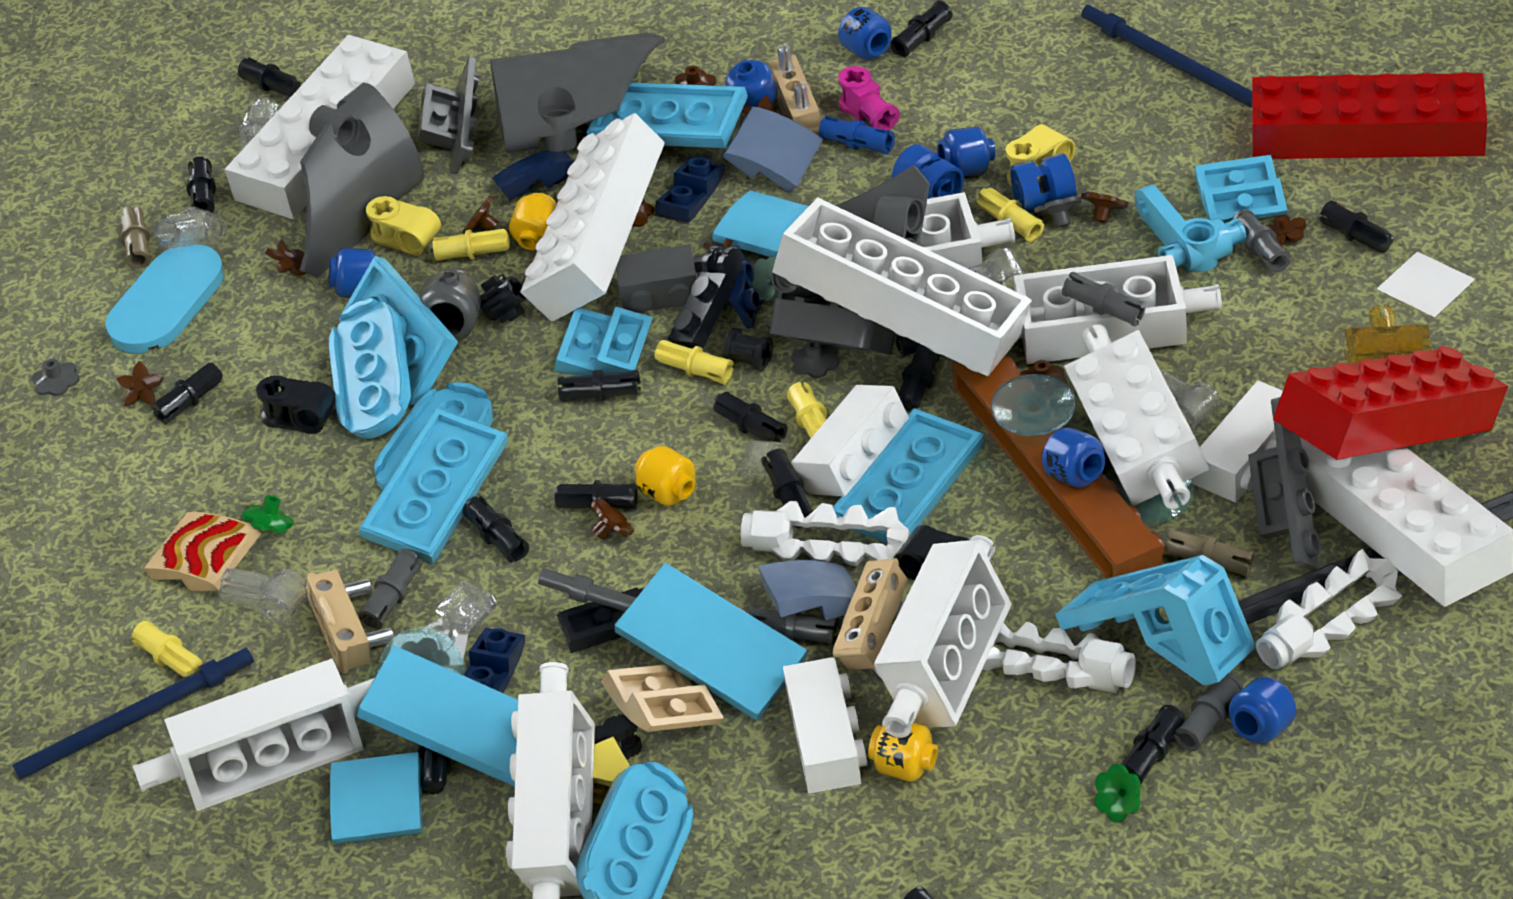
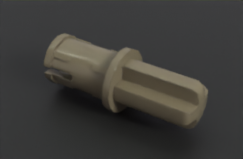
[120,205,150,269]

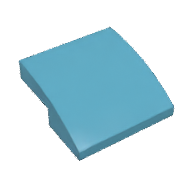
[1194,155,1288,224]
[712,190,809,257]
[554,306,653,375]
[330,752,423,844]

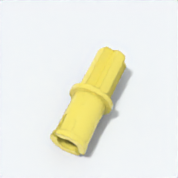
[976,188,1044,242]
[432,229,510,262]
[654,340,734,385]
[787,382,827,438]
[132,621,203,677]

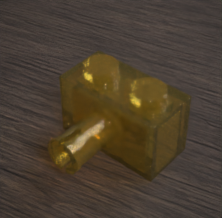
[1344,305,1432,364]

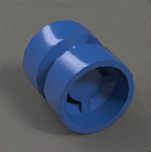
[892,144,964,199]
[1010,153,1077,213]

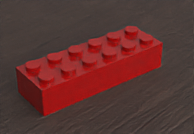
[1252,72,1487,159]
[1273,346,1508,460]

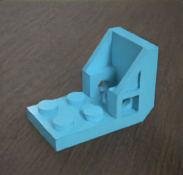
[1055,555,1256,685]

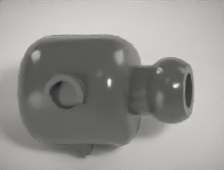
[419,267,481,341]

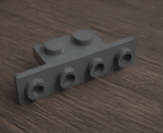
[417,56,480,174]
[1248,397,1321,570]

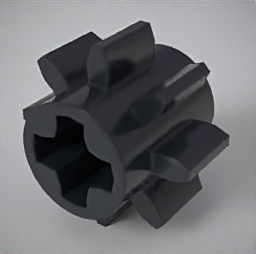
[480,274,526,323]

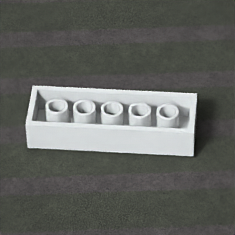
[224,35,415,220]
[520,113,665,321]
[772,197,1032,376]
[1301,438,1513,607]

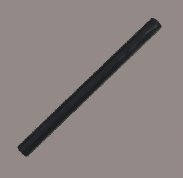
[1238,491,1513,625]

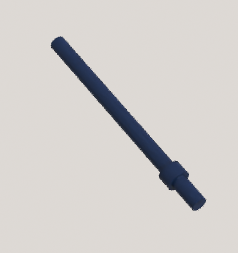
[1081,5,1252,107]
[12,647,254,780]

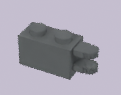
[616,244,704,312]

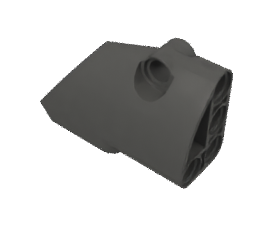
[490,32,665,153]
[300,82,424,278]
[769,165,930,355]

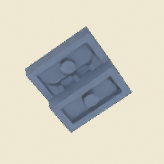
[722,106,823,193]
[758,560,857,621]

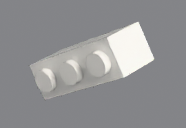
[1192,380,1283,503]
[791,385,909,496]
[783,657,867,794]

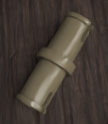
[1164,528,1255,577]

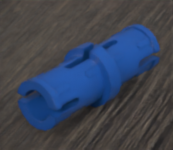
[818,116,895,155]

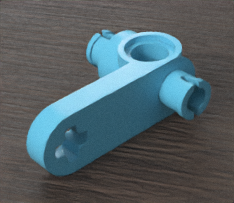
[1135,184,1247,272]

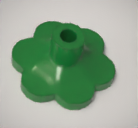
[242,495,294,533]
[1095,764,1141,822]

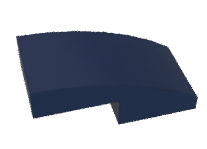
[492,150,574,201]
[656,157,725,223]
[724,246,761,328]
[463,628,525,693]

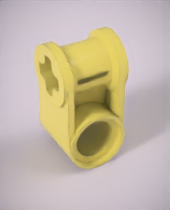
[1005,124,1076,187]
[366,196,442,256]

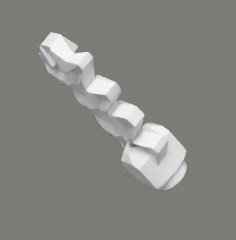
[741,501,910,567]
[1256,549,1402,669]
[982,622,1136,693]

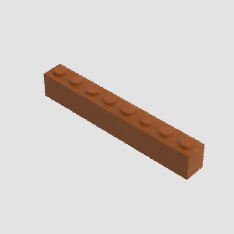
[952,356,1165,579]

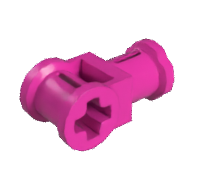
[838,66,900,130]

